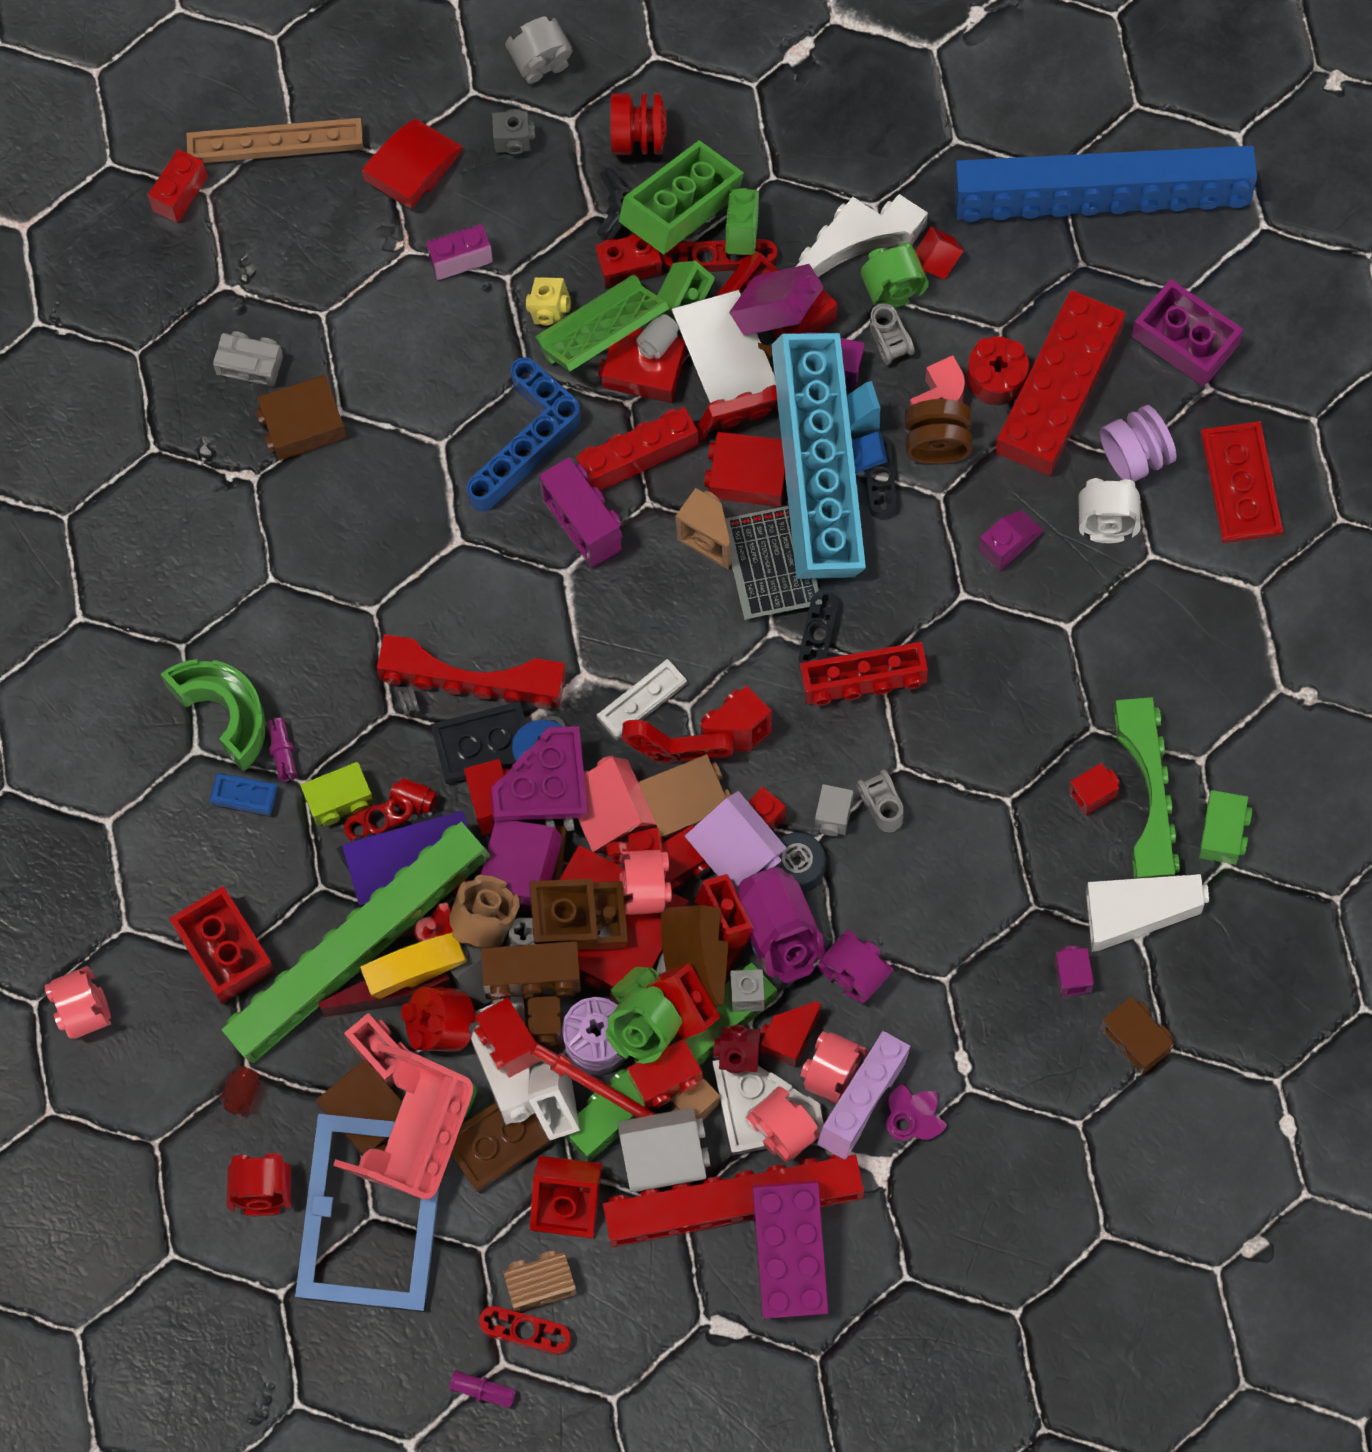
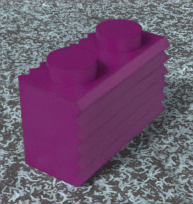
[426,224,493,280]

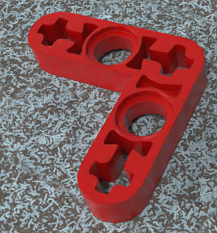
[622,720,734,763]

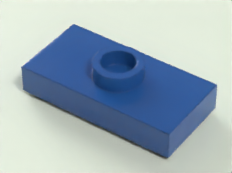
[852,431,888,474]
[209,772,278,816]

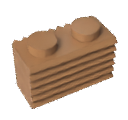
[503,1250,577,1312]

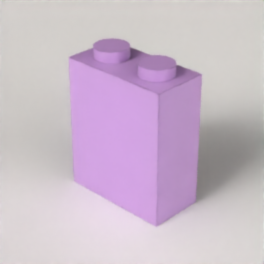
[685,791,787,892]

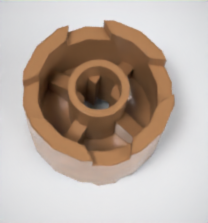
[449,875,520,948]

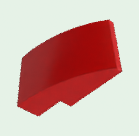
[362,118,463,209]

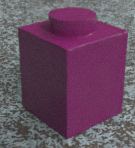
[1054,946,1094,997]

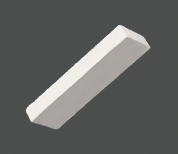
[597,659,687,740]

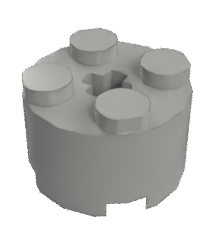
[505,16,573,84]

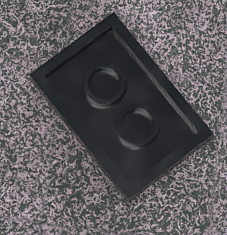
[431,701,526,784]

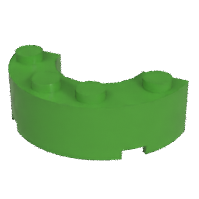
[161,659,266,772]

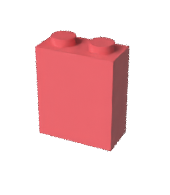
[578,756,657,854]

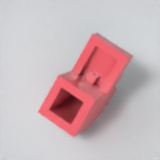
[910,355,965,406]

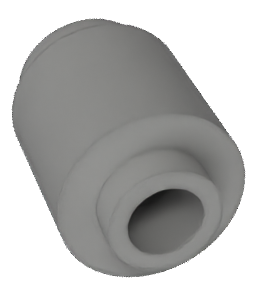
[636,314,679,359]

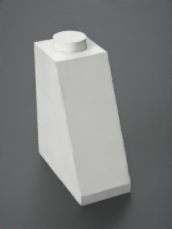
[528,1062,580,1140]

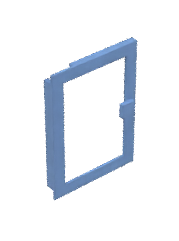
[295,1114,440,1311]

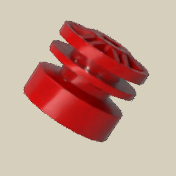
[611,93,667,155]

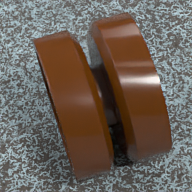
[905,399,972,465]

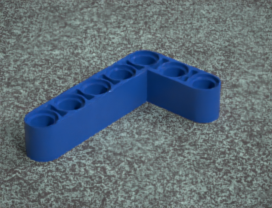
[466,357,581,512]

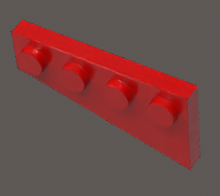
[696,385,779,442]

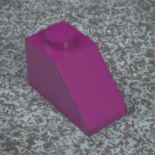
[979,510,1043,571]

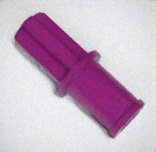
[449,1370,515,1408]

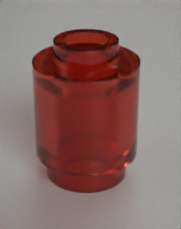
[219,1066,261,1115]

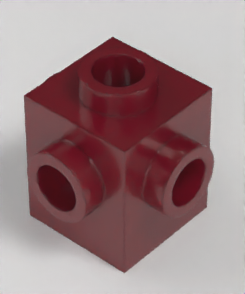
[713,1025,760,1074]

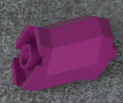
[738,867,825,983]

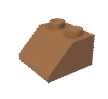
[675,488,731,570]

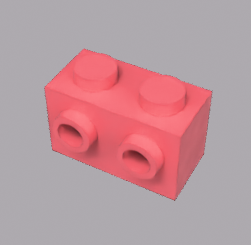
[344,1013,409,1087]

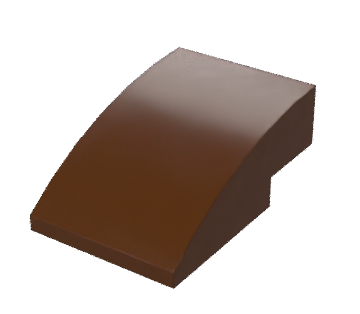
[529,879,628,950]
[661,905,728,1006]

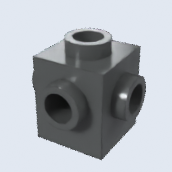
[492,109,535,154]

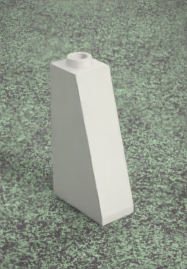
[1086,874,1209,952]
[468,997,535,1125]

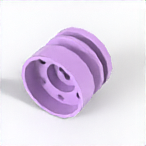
[1099,405,1176,482]
[562,997,626,1076]

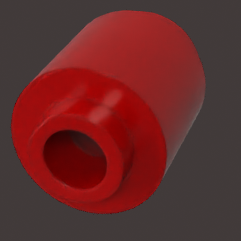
[389,778,438,816]

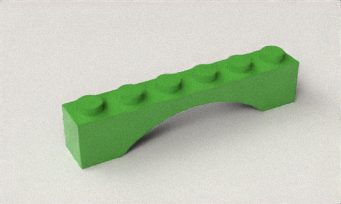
[1114,697,1180,879]

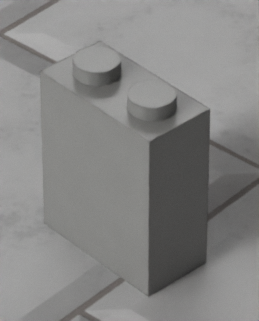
[618,1108,711,1193]

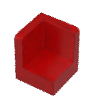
[916,226,964,279]

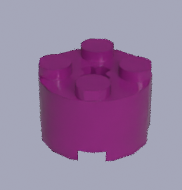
[818,929,894,1004]

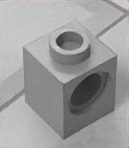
[731,969,764,1012]

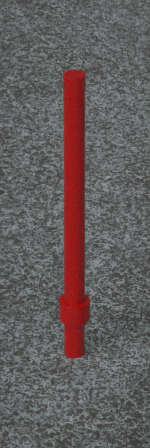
[530,1043,657,1118]

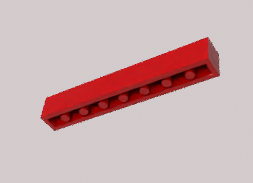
[603,1154,864,1248]

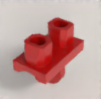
[414,903,453,942]

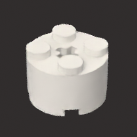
[1078,478,1140,543]

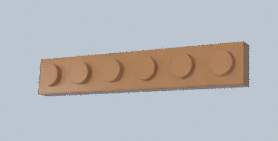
[186,118,364,163]

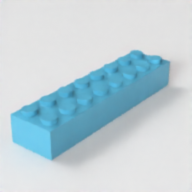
[772,333,866,579]

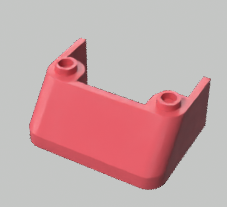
[333,1043,473,1199]

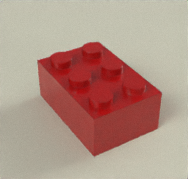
[169,886,275,1005]

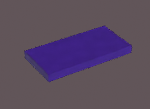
[342,810,480,905]

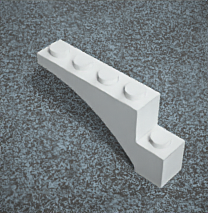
[796,194,928,277]

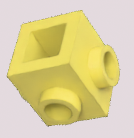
[526,277,571,325]

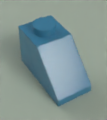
[847,381,880,440]

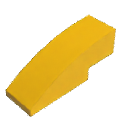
[360,933,467,999]

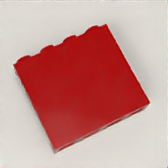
[524,845,690,1003]

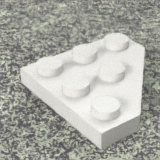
[713,1060,824,1156]

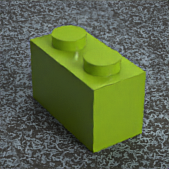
[300,762,374,827]

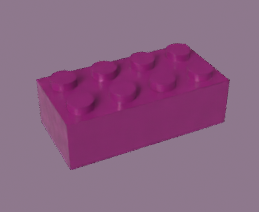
[751,1180,828,1319]

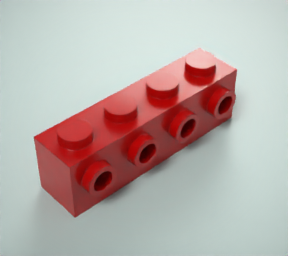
[576,407,699,491]
[800,642,928,706]

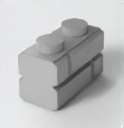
[213,332,283,387]

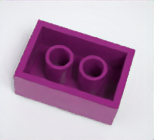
[1132,279,1243,387]
[539,457,623,569]

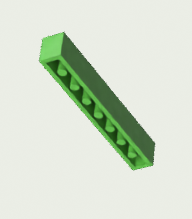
[563,962,777,1162]

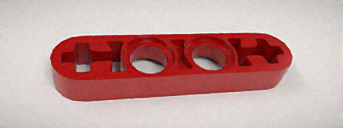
[662,239,778,272]

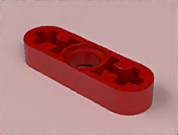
[479,1306,571,1355]

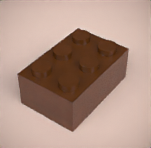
[481,941,581,1003]

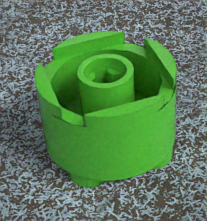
[860,243,929,308]
[606,986,682,1064]

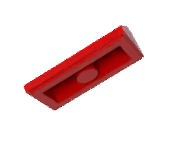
[716,251,780,296]

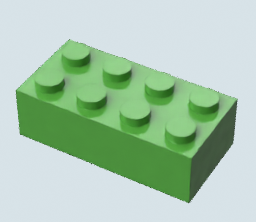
[618,140,744,255]

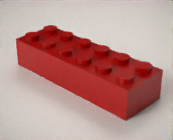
[995,290,1126,477]

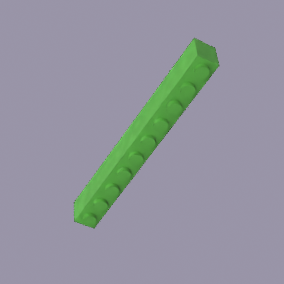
[221,821,492,1064]

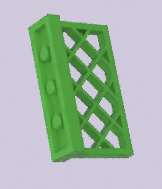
[535,275,669,372]

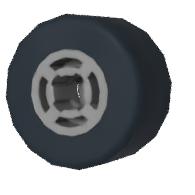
[776,833,825,893]

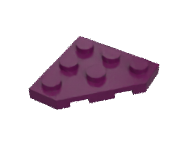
[490,726,588,821]

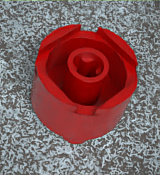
[966,336,1029,405]
[401,987,475,1052]
[226,1153,291,1216]

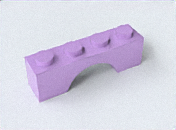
[817,1031,911,1160]

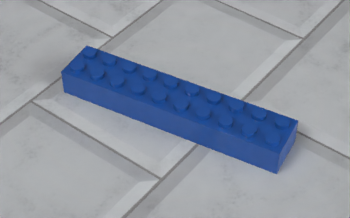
[954,146,1257,222]

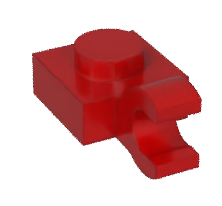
[606,827,664,864]

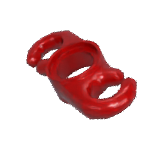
[344,795,413,841]

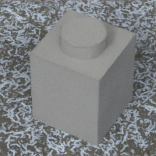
[815,784,853,836]

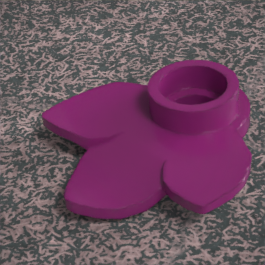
[886,1084,947,1141]

